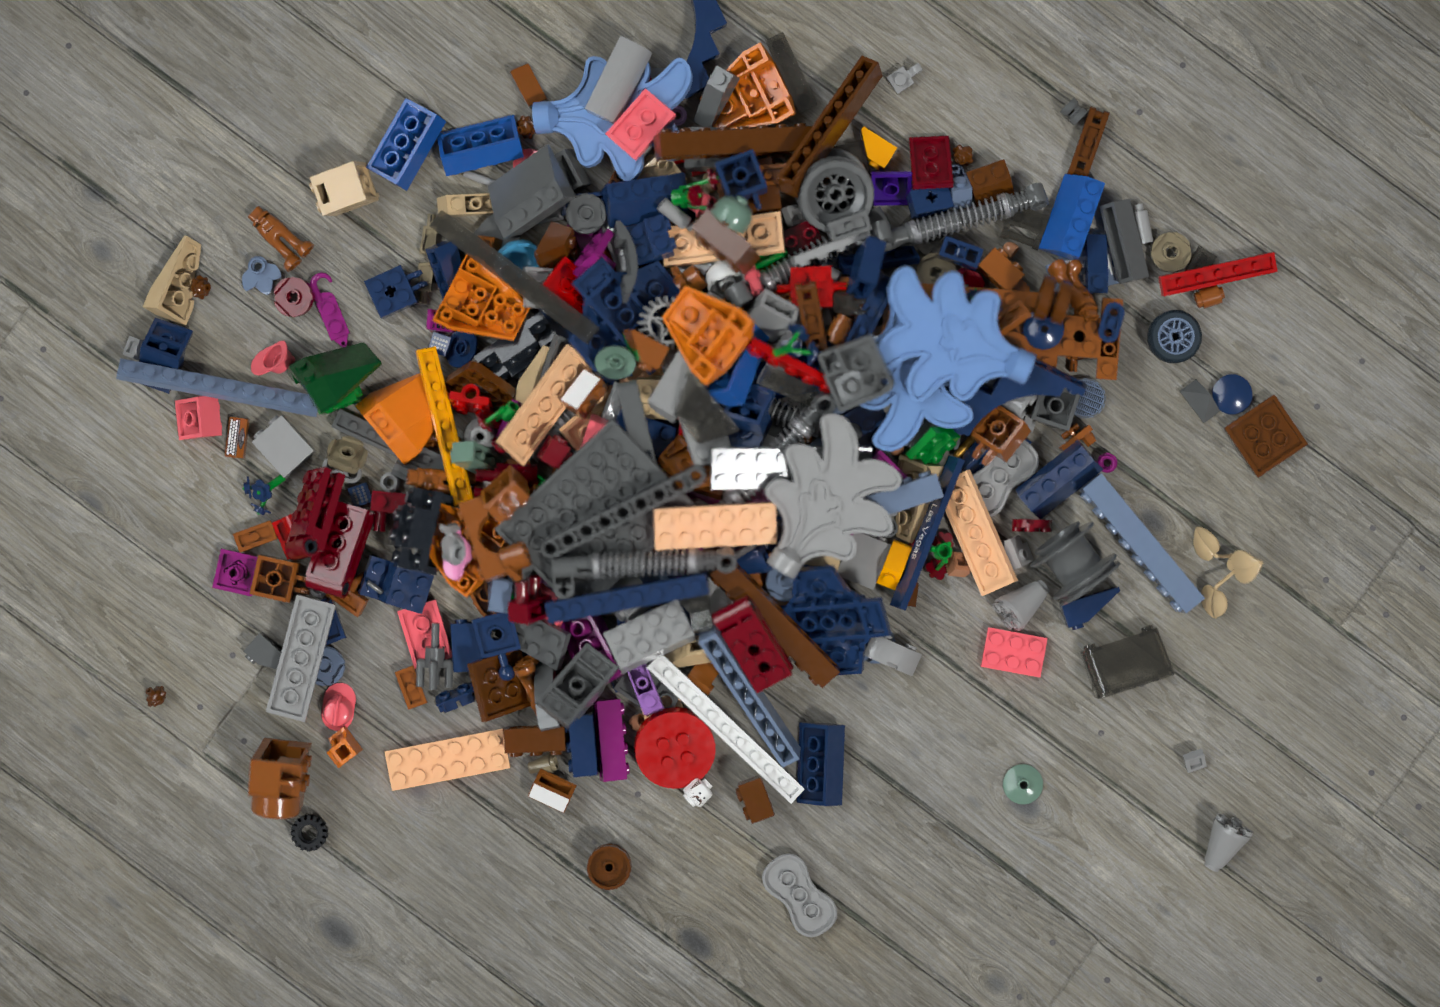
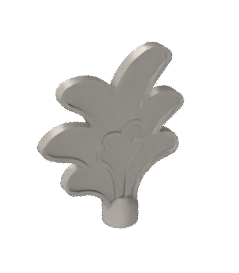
[764,413,902,579]

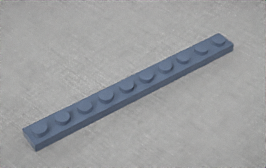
[116,358,318,417]

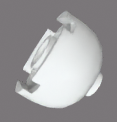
[706,260,746,299]

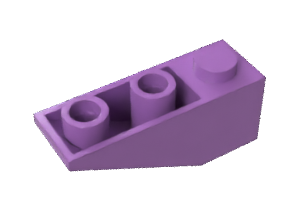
[627,664,665,716]

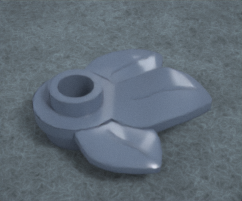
[242,256,281,295]

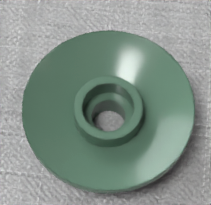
[595,346,636,379]
[1003,764,1043,804]

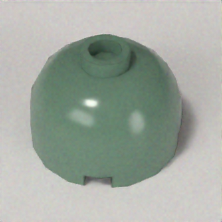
[711,195,752,234]

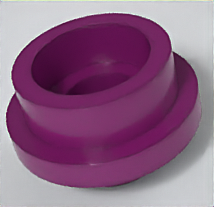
[1097,453,1117,473]

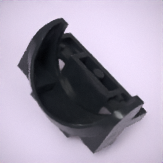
[474,308,557,383]
[388,487,454,575]

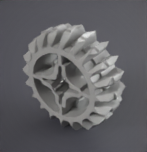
[638,296,677,350]

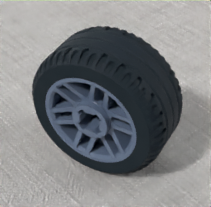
[1147,310,1202,363]

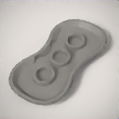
[972,440,1039,517]
[762,854,837,938]

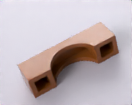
[457,496,508,582]

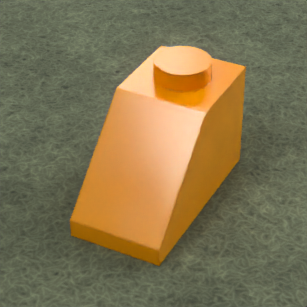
[861,126,897,170]
[876,540,912,590]

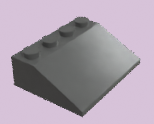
[488,144,576,239]

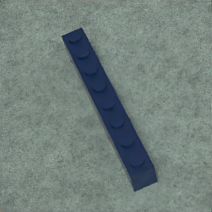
[545,571,711,624]

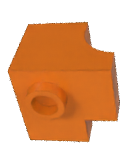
[326,726,363,768]

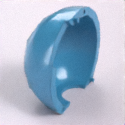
[494,240,538,283]

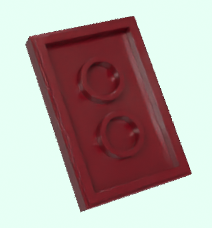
[909,136,953,189]

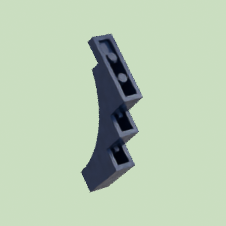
[683,0,727,100]
[953,359,1087,436]

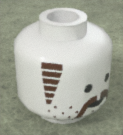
[683,778,713,807]

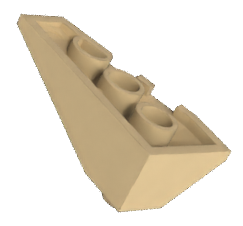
[143,236,201,325]
[896,454,944,543]

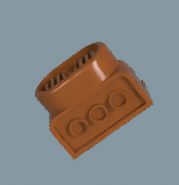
[248,738,312,819]

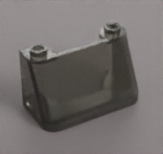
[1080,625,1175,699]

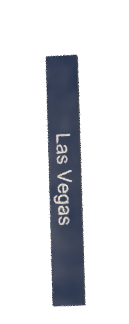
[890,455,965,610]

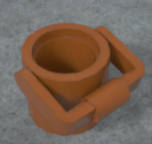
[670,264,708,291]
[499,540,532,582]

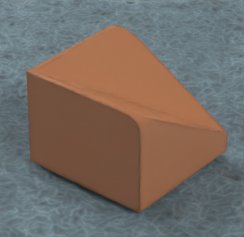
[946,551,971,577]

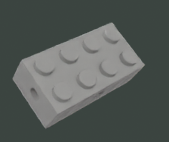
[603,600,696,674]

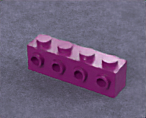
[593,699,630,782]

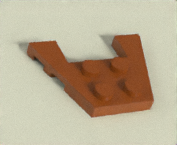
[657,434,710,489]

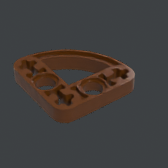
[445,361,516,406]

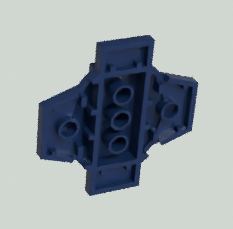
[567,257,681,375]
[780,565,891,675]

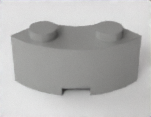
[865,636,922,676]

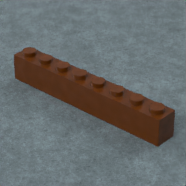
[777,55,883,198]
[653,123,812,161]
[710,557,840,688]

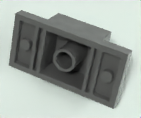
[536,643,619,728]

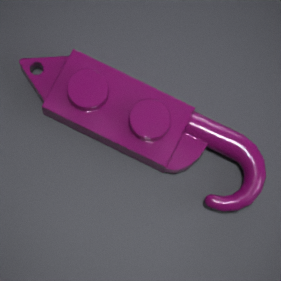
[310,272,350,347]

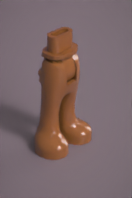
[248,206,314,272]
[1048,259,1099,321]
[406,467,476,497]
[513,655,539,716]

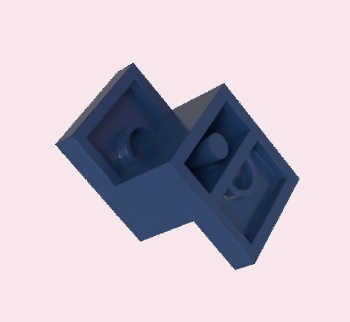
[139,318,193,394]
[722,384,776,447]
[358,555,434,614]

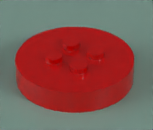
[634,707,716,789]

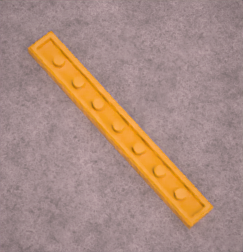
[415,346,474,507]

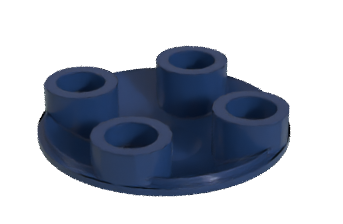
[1212,374,1252,414]

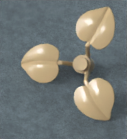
[1193,526,1263,619]

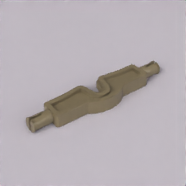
[418,214,438,304]

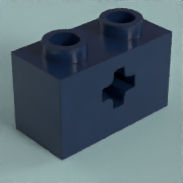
[906,188,954,220]
[937,236,984,271]

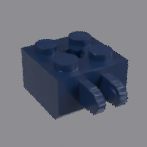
[715,149,767,210]
[364,265,428,319]

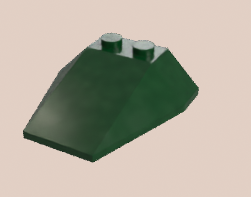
[287,342,382,413]

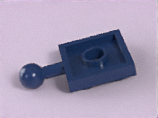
[472,612,521,681]

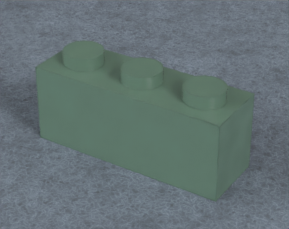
[450,441,504,474]

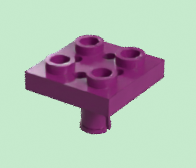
[573,228,616,277]
[212,549,258,597]

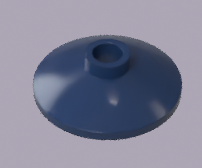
[1023,310,1064,350]
[446,331,478,368]

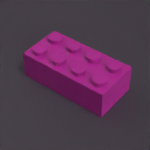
[561,614,627,684]

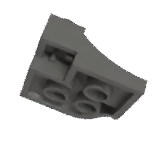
[817,333,895,412]

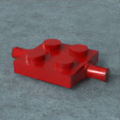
[777,266,846,308]

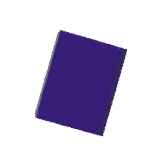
[870,171,912,206]

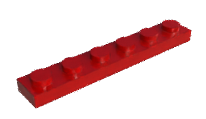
[1158,252,1278,296]
[744,338,831,394]

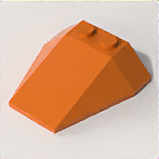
[700,42,796,129]
[662,286,755,385]

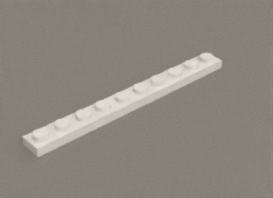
[646,655,804,804]

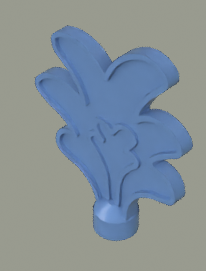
[532,56,693,181]
[878,265,1036,402]
[859,287,973,451]

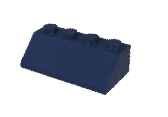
[602,173,688,229]
[1015,440,1103,520]
[797,723,845,806]

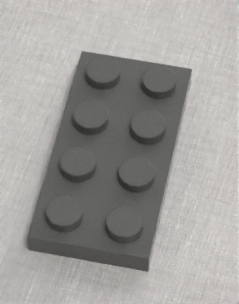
[495,600,571,671]

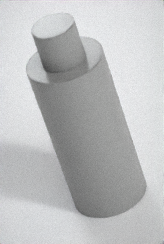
[657,198,694,231]
[1134,203,1153,244]

